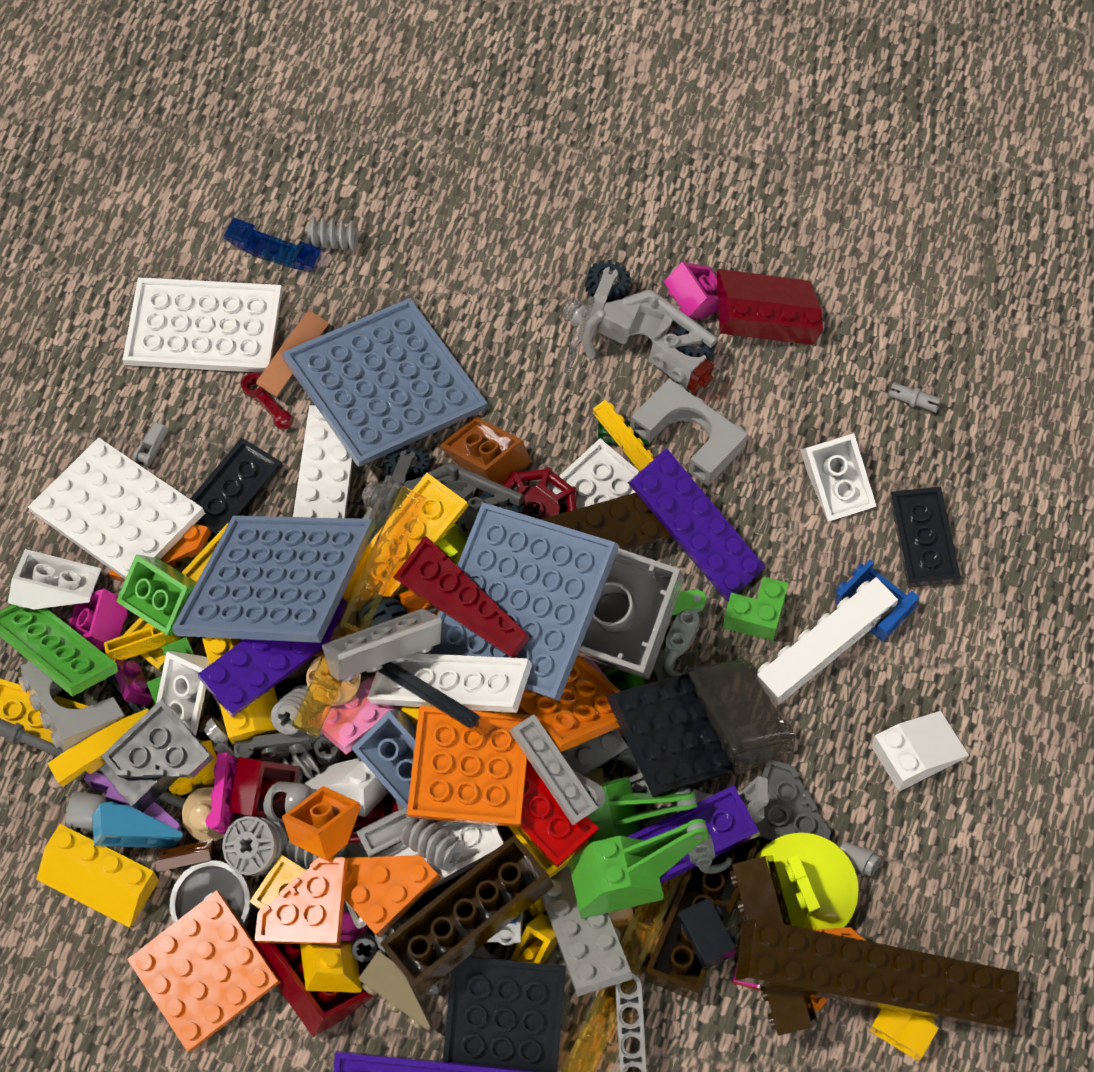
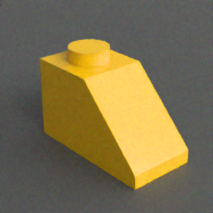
[510,912,557,963]

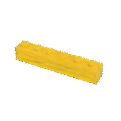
[593,400,654,471]
[104,626,190,662]

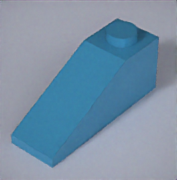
[92,802,183,848]

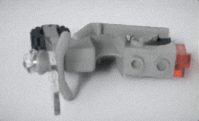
[563,260,718,393]

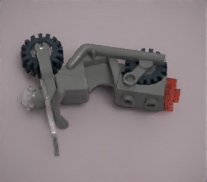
[362,446,525,543]

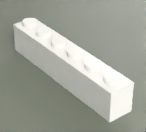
[757,577,898,705]

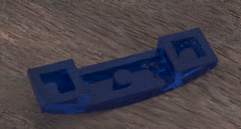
[224,217,322,270]

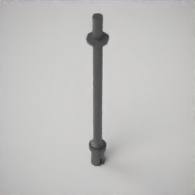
[0,718,186,809]

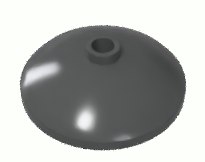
[170,861,252,926]

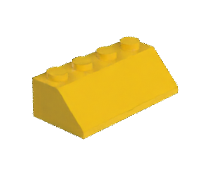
[203,637,280,747]
[36,824,159,928]

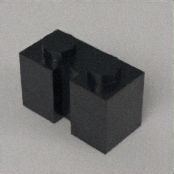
[678,898,738,970]

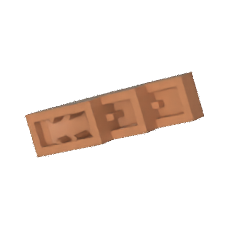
[256,310,329,397]

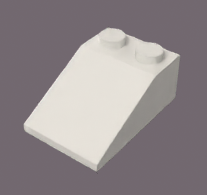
[800,433,876,522]
[8,549,101,609]
[871,711,969,792]
[304,758,389,817]

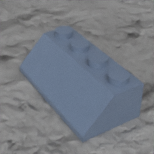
[351,709,438,824]

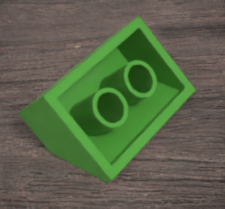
[116,554,197,636]

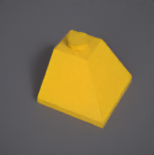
[300,941,362,993]

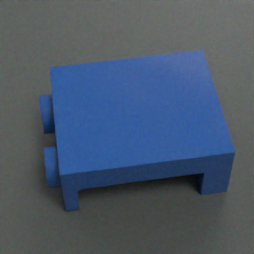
[835,559,919,642]

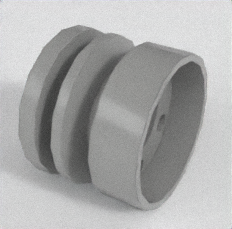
[222,816,289,875]

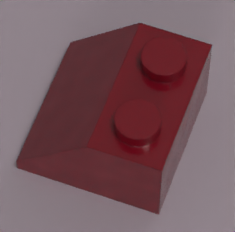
[229,757,300,819]

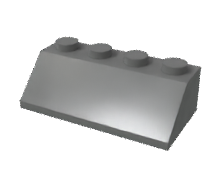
[322,608,442,682]

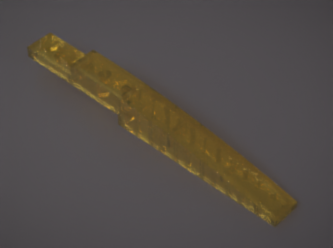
[291,486,427,738]
[562,872,686,1072]

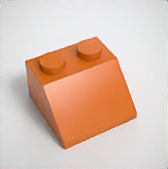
[282,786,361,861]

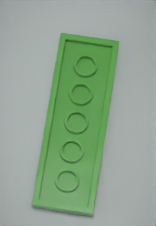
[0,604,118,697]

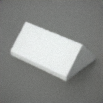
[156,651,209,736]

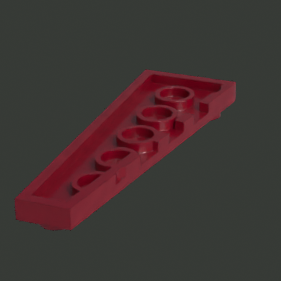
[393,536,530,658]

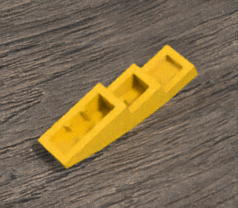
[47,708,149,787]

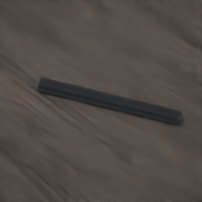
[377,661,480,729]

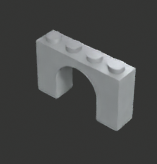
[630,379,748,486]
[19,662,125,752]

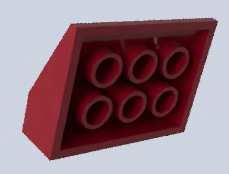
[716,269,823,345]
[254,939,378,1037]

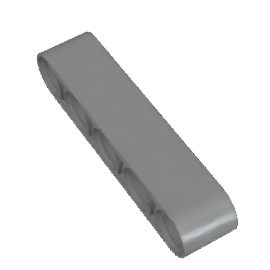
[616,973,647,1072]

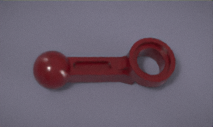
[241,373,293,430]

